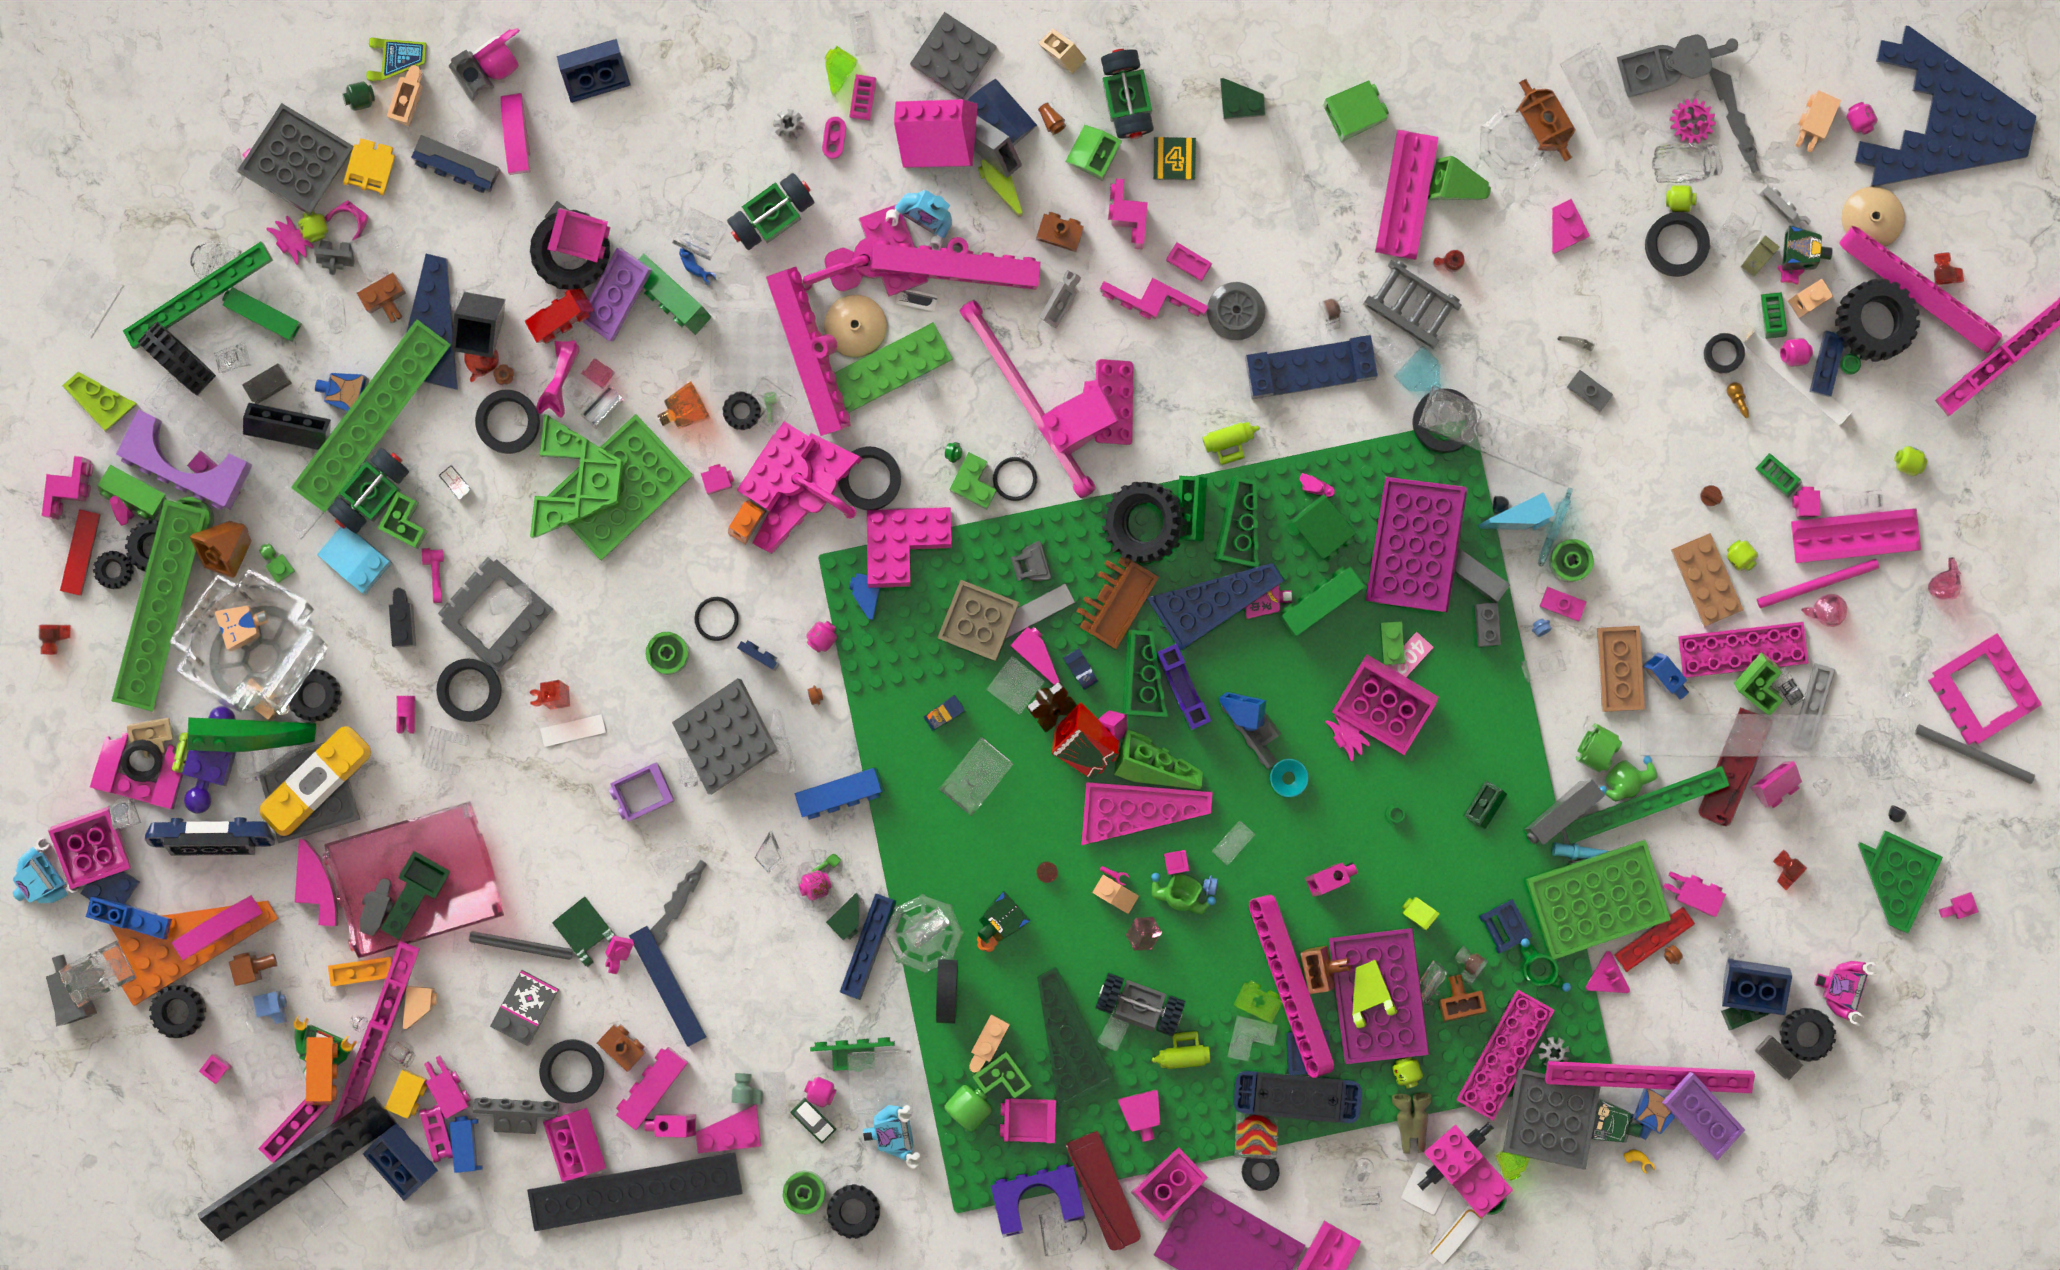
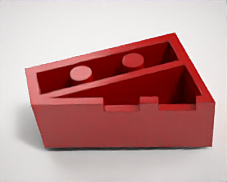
[525,289,594,344]

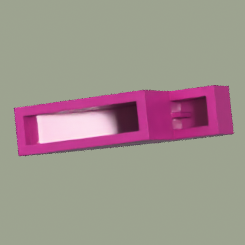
[501,93,531,175]
[295,839,338,926]
[172,895,263,960]

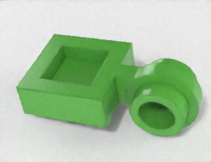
[259,543,295,583]

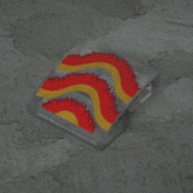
[1234,1112,1278,1159]

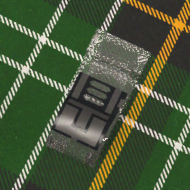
[1772,666,1805,708]

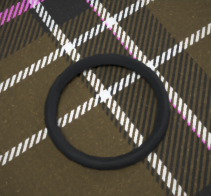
[993,457,1037,501]
[694,597,739,641]

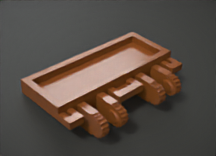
[1076,557,1159,649]

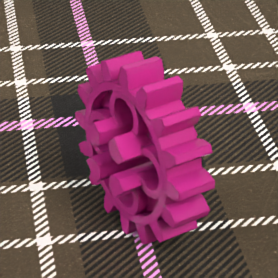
[1669,98,1716,145]

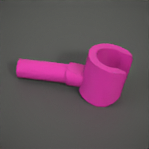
[1100,866,1129,885]

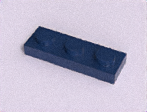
[1809,330,1844,397]

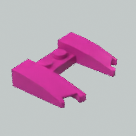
[90,733,185,809]

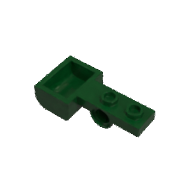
[381,851,451,940]

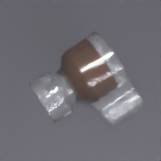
[1319,295,1353,332]
[1454,946,1488,986]

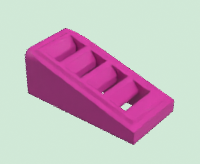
[849,74,877,121]

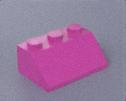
[543,1108,606,1182]

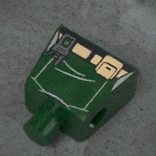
[1591,1100,1643,1143]

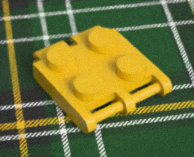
[343,138,396,196]

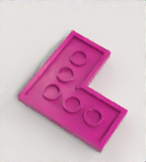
[867,507,952,588]

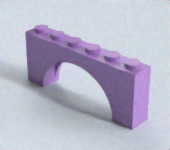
[116,409,253,510]

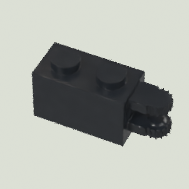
[389,587,416,648]

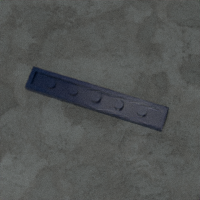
[628,925,707,1047]

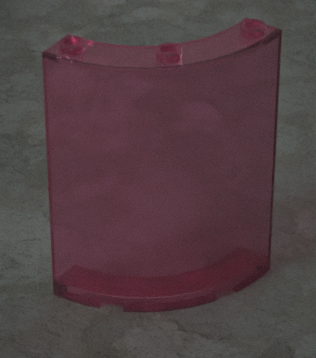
[322,801,504,959]

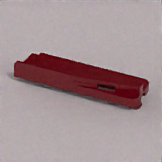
[1698,707,1773,826]
[1066,1130,1141,1251]

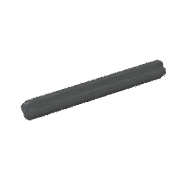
[469,931,573,960]

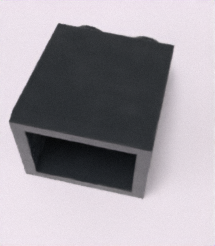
[451,292,506,358]

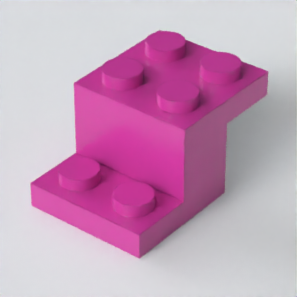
[1108,178,1148,249]
[42,456,93,520]

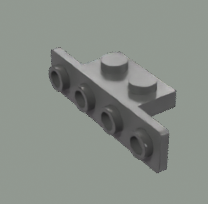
[1219,701,1281,769]
[473,1097,559,1134]

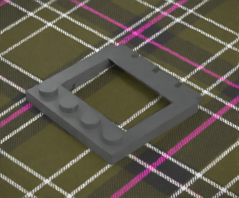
[438,557,553,672]

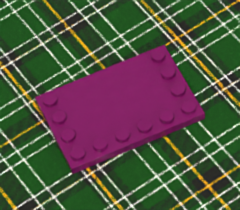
[1366,477,1468,613]
[1329,928,1430,1064]
[1153,1185,1305,1270]

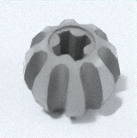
[773,109,805,140]
[1538,1037,1570,1066]

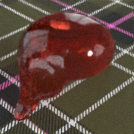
[464,348,499,382]

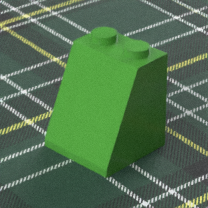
[1323,80,1389,142]

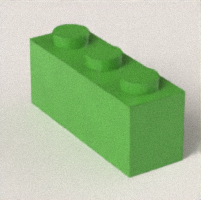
[97,465,166,520]

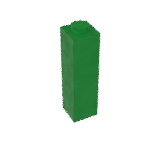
[222,287,302,342]

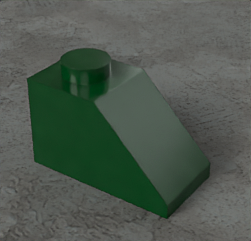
[826,893,860,940]

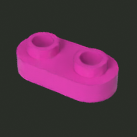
[822,116,846,159]

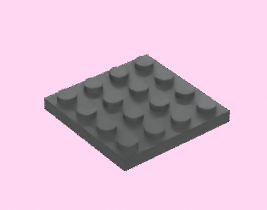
[237,103,354,215]
[672,678,778,795]
[255,742,360,843]
[1503,1069,1600,1170]

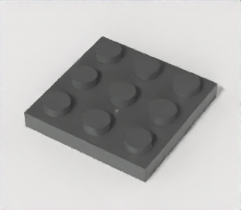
[910,12,997,99]

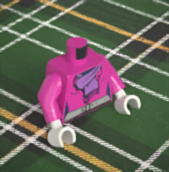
[1814,961,1878,1026]

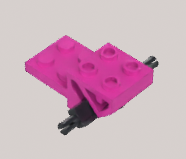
[1417,1122,1514,1218]

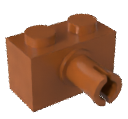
[1036,212,1084,252]
[357,272,406,323]
[1301,946,1351,994]
[229,952,278,986]
[1438,975,1487,1023]
[596,1024,646,1072]

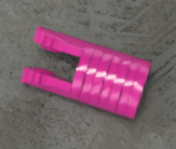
[396,696,415,734]

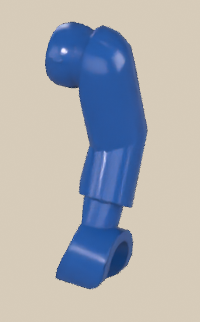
[679,245,716,285]

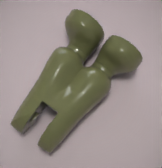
[1392,1092,1432,1154]

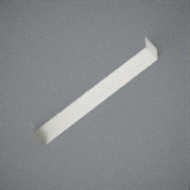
[1743,329,1852,425]

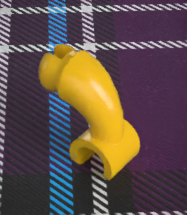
[1623,1149,1655,1174]

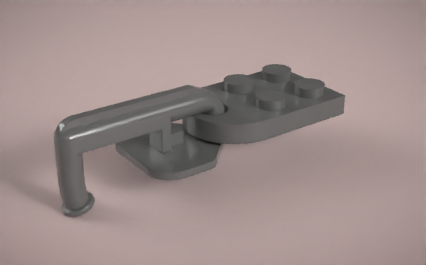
[1617,34,1738,98]

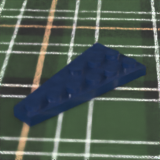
[406,253,458,390]
[1147,563,1285,650]

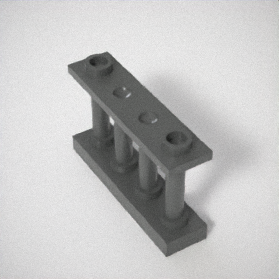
[1363,260,1462,349]

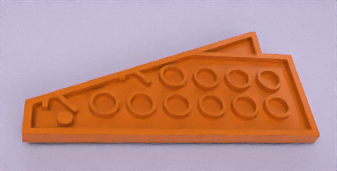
[101,901,279,1006]

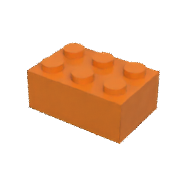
[305,1037,338,1105]

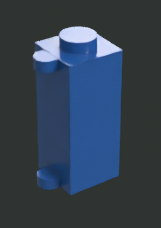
[450,1116,483,1173]

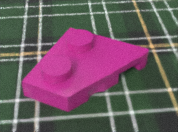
[1552,199,1590,254]

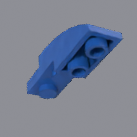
[86,897,172,939]

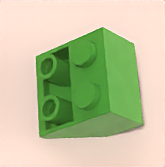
[1065,124,1122,181]

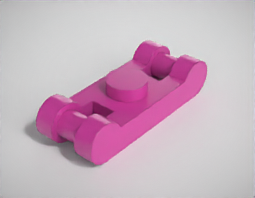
[419,1105,453,1163]

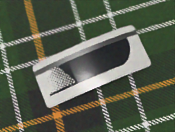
[896,289,938,312]

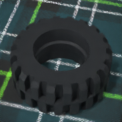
[1835,279,1920,362]

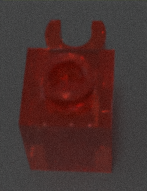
[530,680,570,710]

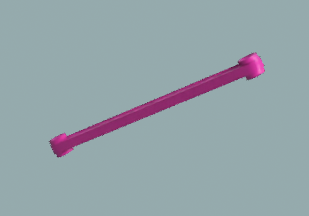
[960,300,1096,498]

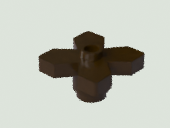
[1027,682,1077,732]

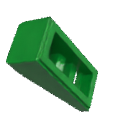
[1761,292,1787,339]
[1755,453,1802,498]

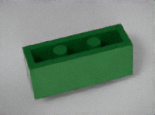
[1178,475,1207,541]

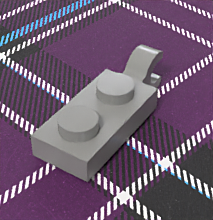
[1759,186,1811,229]
[1039,270,1081,328]

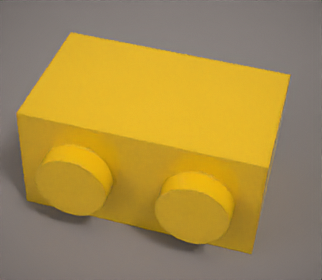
[385,1069,428,1119]

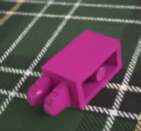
[1663,871,1726,917]
[424,1055,471,1119]

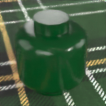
[342,81,375,111]

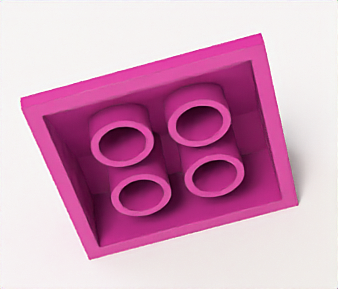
[48,806,131,889]

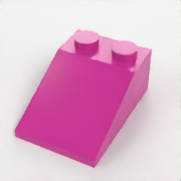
[1041,385,1119,454]
[1750,761,1802,808]
[1130,1147,1208,1223]

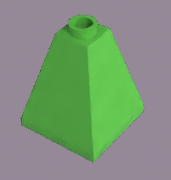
[1428,156,1491,200]

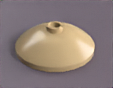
[1841,187,1905,247]
[824,295,887,357]

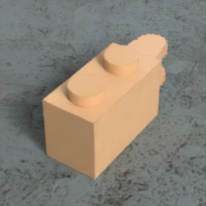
[387,65,423,127]
[1795,90,1841,153]
[969,1014,1010,1072]

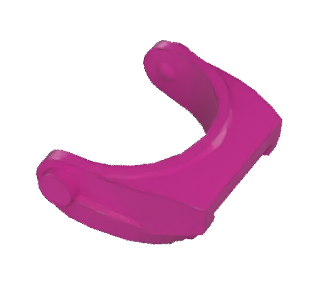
[325,200,369,243]
[1300,473,1335,497]
[110,496,135,526]

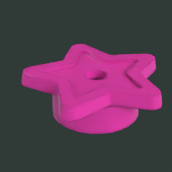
[1777,265,1804,285]

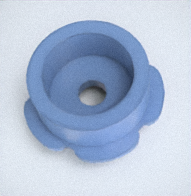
[1532,619,1552,637]
[1203,875,1218,896]

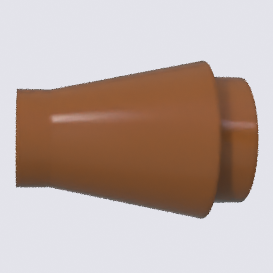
[1038,103,1066,135]

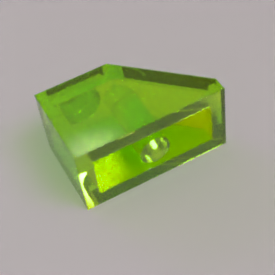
[824,45,858,97]
[1494,1151,1530,1181]

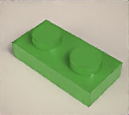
[1381,621,1405,665]

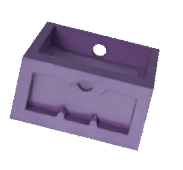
[609,762,675,822]

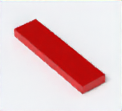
[60,509,101,596]
[1614,907,1695,972]

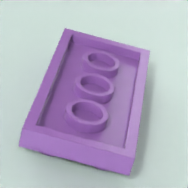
[583,248,652,341]
[1662,1072,1745,1161]

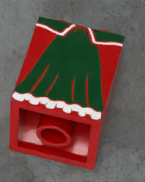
[1052,702,1119,779]

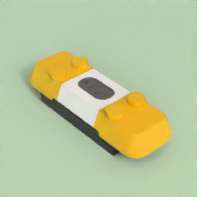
[259,726,371,836]

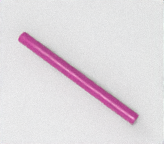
[1757,559,1879,609]

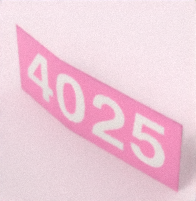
[1386,632,1433,677]

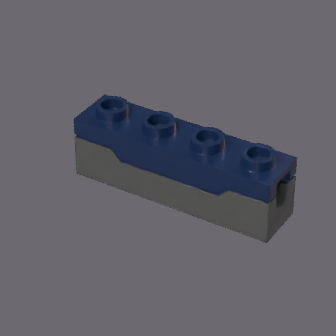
[411,135,500,193]

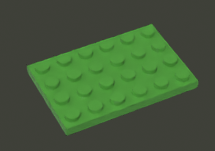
[548,414,693,561]
[1526,840,1671,959]

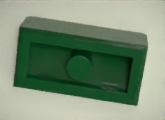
[1464,781,1507,829]

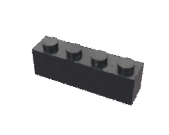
[243,403,331,450]

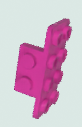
[1083,359,1133,445]

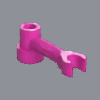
[422,548,444,603]

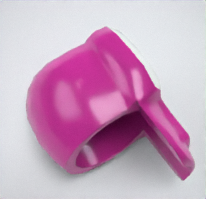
[474,28,520,80]

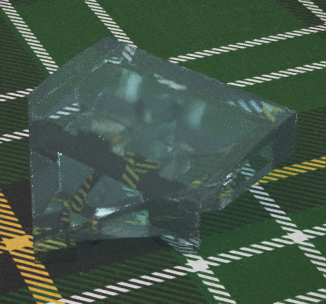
[1394,346,1441,392]

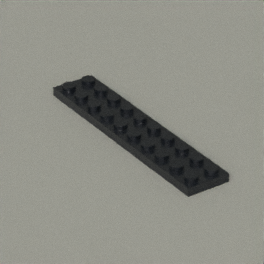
[197,1096,396,1242]
[527,1152,743,1231]

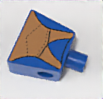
[315,373,367,411]
[1642,652,1689,700]
[1633,1089,1675,1140]

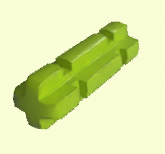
[172,732,189,773]

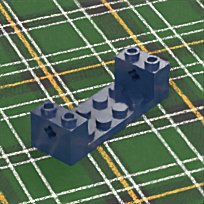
[1245,335,1378,399]

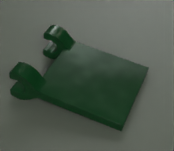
[552,896,616,967]

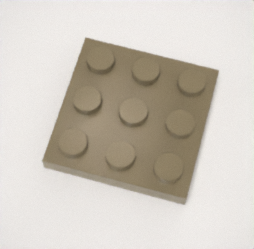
[937,580,1020,661]

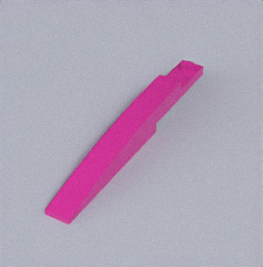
[1935,297,2060,416]
[332,941,420,1124]

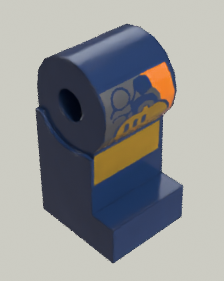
[923,695,965,731]

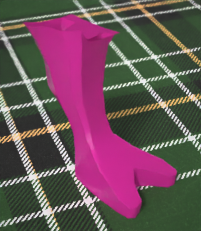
[536,340,579,418]

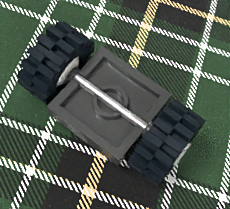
[1095,973,1186,1037]

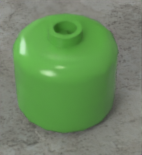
[945,1085,992,1132]

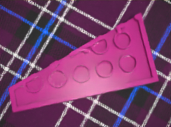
[752,433,863,554]
[1081,782,1213,845]

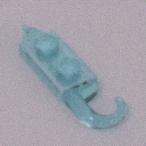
[1538,487,1573,567]

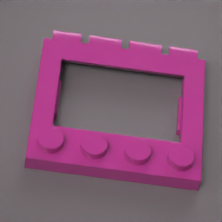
[1928,633,2042,745]

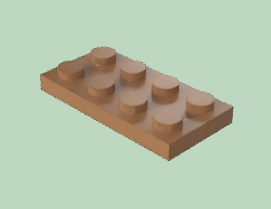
[1671,533,1743,627]
[1597,626,1645,712]

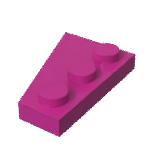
[696,1104,761,1153]

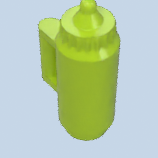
[1202,422,1260,465]
[1152,1031,1210,1069]

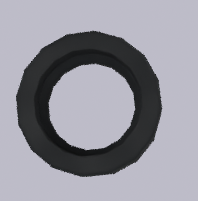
[1704,333,1745,374]
[121,739,163,782]

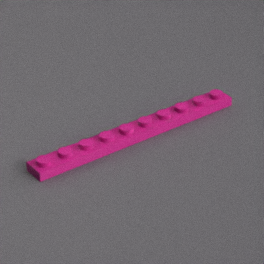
[1545,1061,1755,1093]

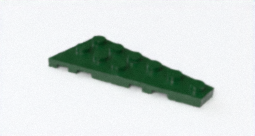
[1037,967,1114,1109]

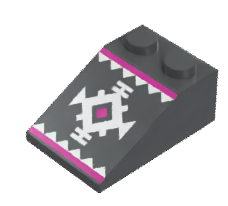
[490,970,559,1046]

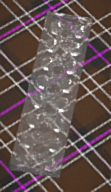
[1418,386,1583,487]

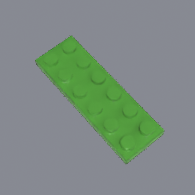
[835,322,953,413]

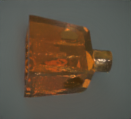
[657,381,710,429]

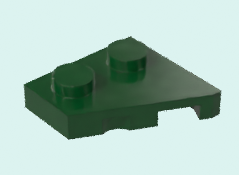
[1220,78,1265,119]

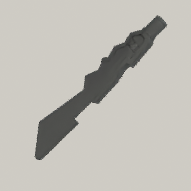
[1709,67,1760,173]
[650,859,707,946]

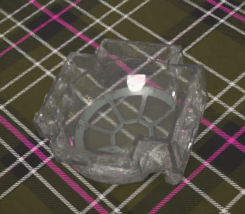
[170,568,328,715]

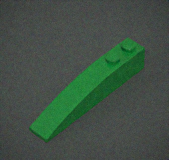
[187,717,316,752]

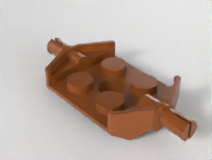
[1516,79,1576,162]

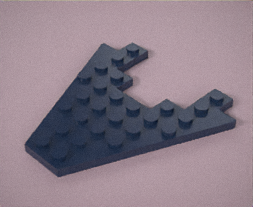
[1854,25,2036,187]

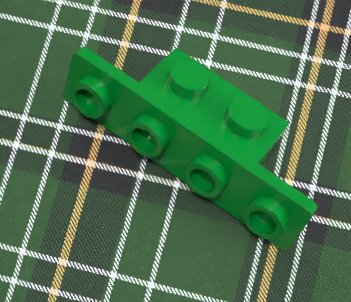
[810,1037,895,1071]

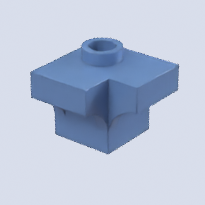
[253,991,287,1024]

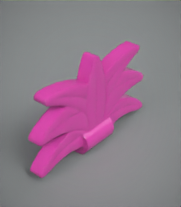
[266,216,314,265]
[1325,715,1370,762]

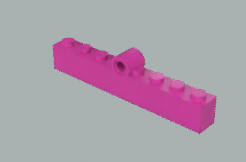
[870,237,1041,290]
[766,267,851,436]

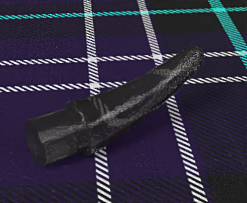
[1557,336,1595,351]

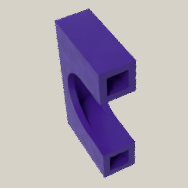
[1157,643,1211,731]
[991,1164,1086,1238]

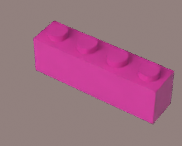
[616,1047,688,1130]
[258,1098,335,1163]

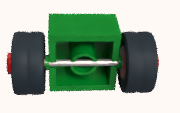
[1101,49,1154,139]
[727,173,815,250]
[328,448,409,534]

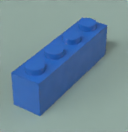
[794,768,884,820]

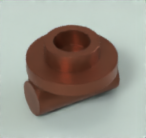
[1700,485,1723,506]

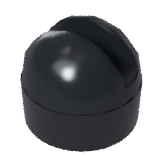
[1493,496,1509,513]
[1888,805,1907,823]

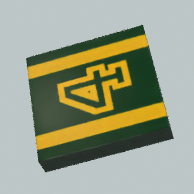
[1153,137,1196,180]

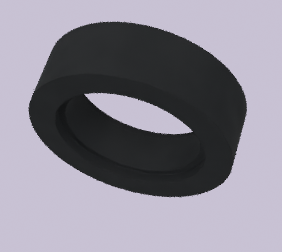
[1645,212,1710,277]
[1412,388,1477,453]
[475,390,540,454]
[838,446,901,510]
[436,658,502,722]
[936,959,958,1024]
[539,1039,604,1104]

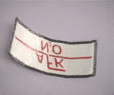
[439,465,471,500]

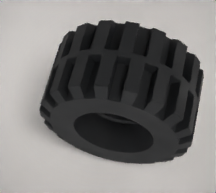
[125,520,159,572]
[286,668,342,722]
[149,985,206,1038]
[1780,1008,1836,1062]
[827,1184,880,1239]

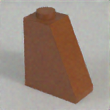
[190,521,252,578]

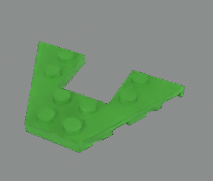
[530,414,623,539]

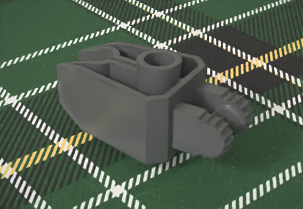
[360,878,394,936]

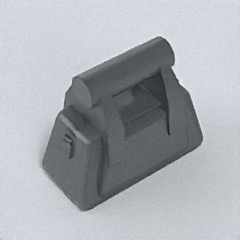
[1010,541,1052,582]

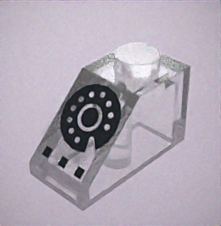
[109,797,141,830]

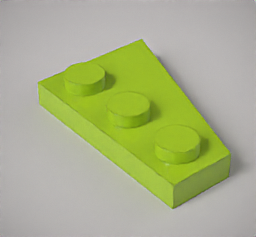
[62,372,137,432]

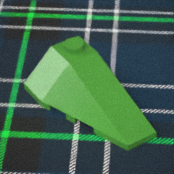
[1114,729,1203,789]

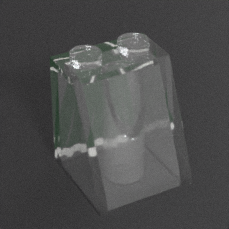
[57,941,137,1009]

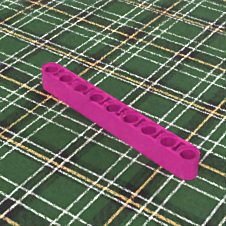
[1839,226,2002,353]
[1249,895,1334,1078]

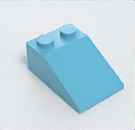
[1478,492,1555,530]
[317,527,392,595]

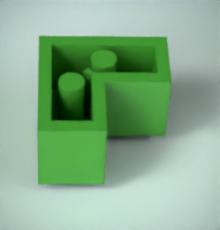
[949,452,997,510]
[378,491,428,549]
[1734,652,1784,716]
[972,1051,1032,1099]

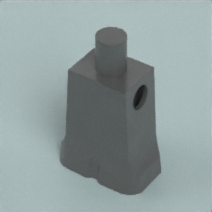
[46,954,97,1027]

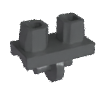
[314,240,354,275]

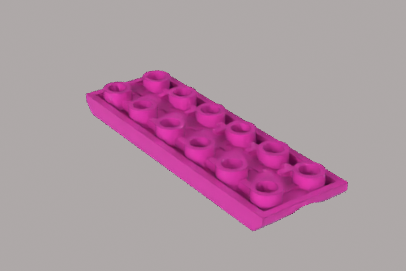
[1375,129,1439,260]
[1791,508,1921,563]
[1678,622,1809,678]
[1456,989,1555,1121]
[1297,1221,1361,1270]

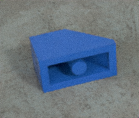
[849,573,880,620]
[1219,692,1266,731]

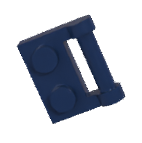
[1479,899,1532,954]

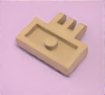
[127,717,174,758]

